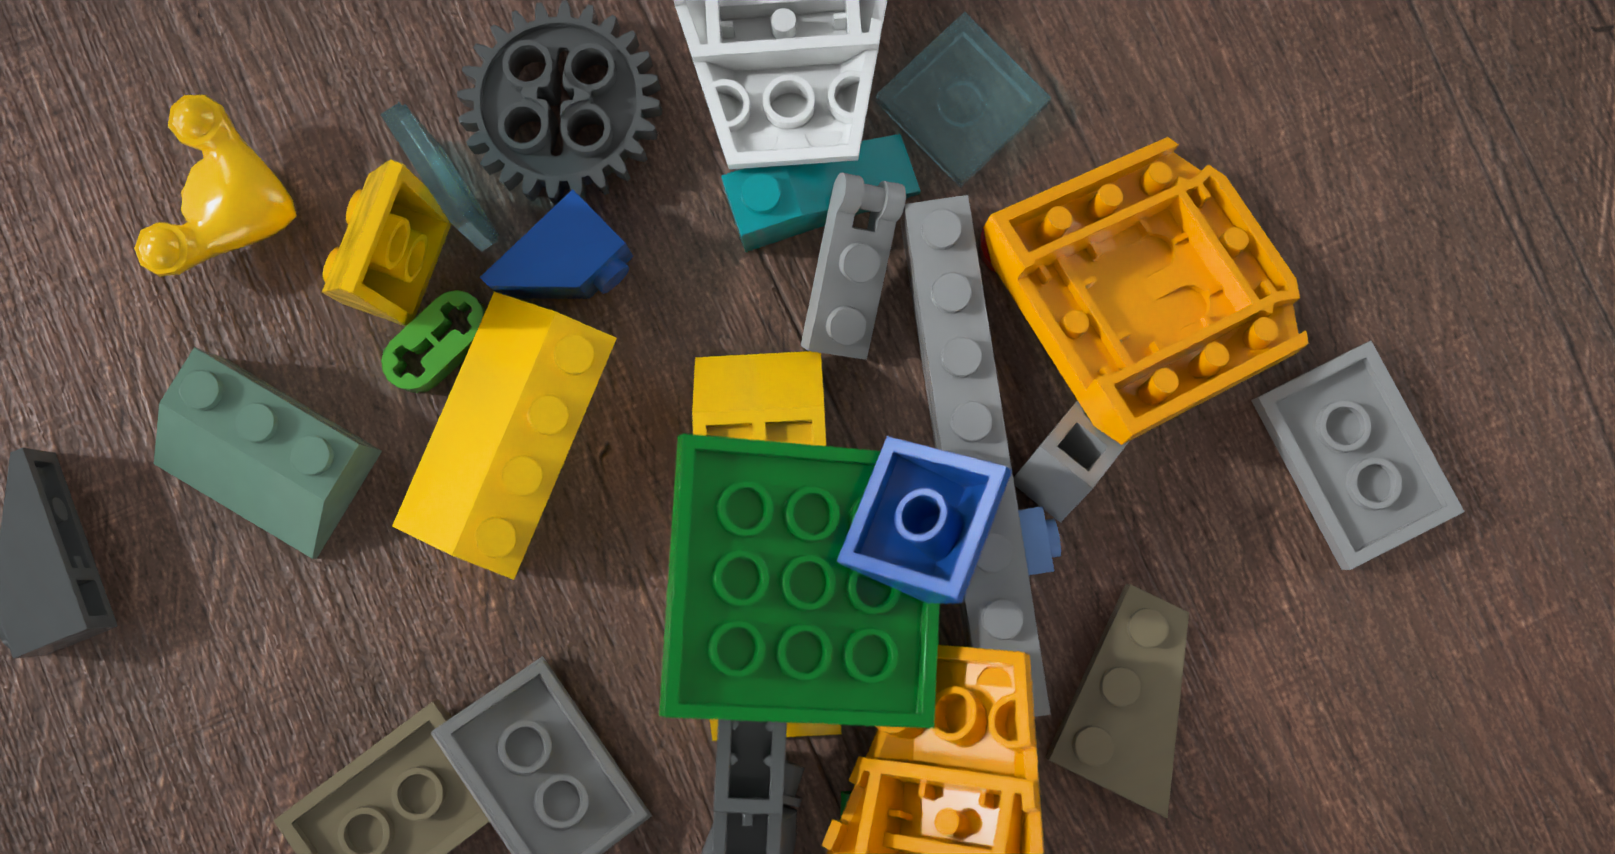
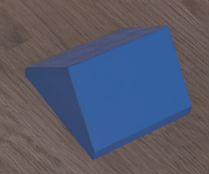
[837,436,1012,603]

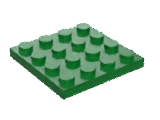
[659,433,940,728]

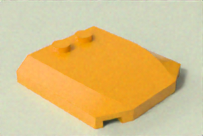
[983,137,1309,445]

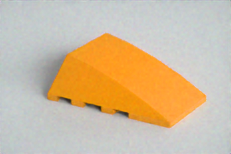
[821,645,1044,854]

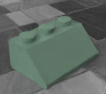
[154,347,382,559]

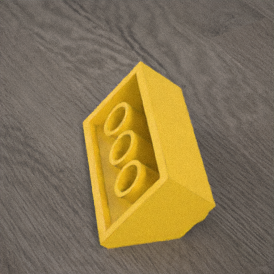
[392,291,617,580]

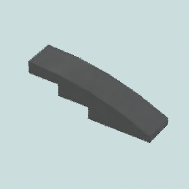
[712,720,787,854]

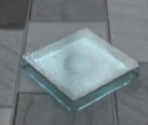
[875,12,1051,188]
[380,102,499,252]

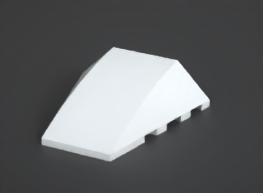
[673,0,887,169]

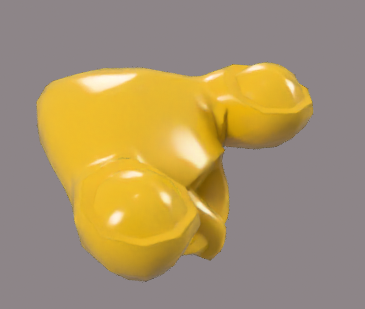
[134,95,297,277]

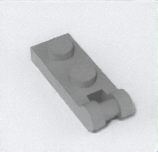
[801,172,906,360]

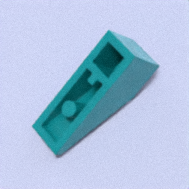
[721,134,921,252]

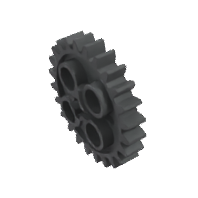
[457,0,663,205]

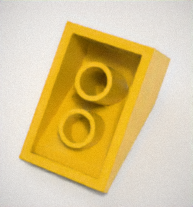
[322,159,455,327]

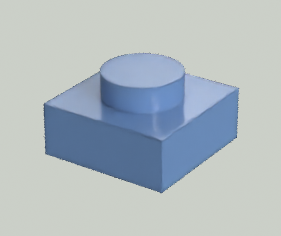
[1018,506,1061,575]

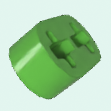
[381,290,486,393]

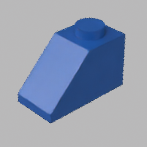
[480,189,634,299]

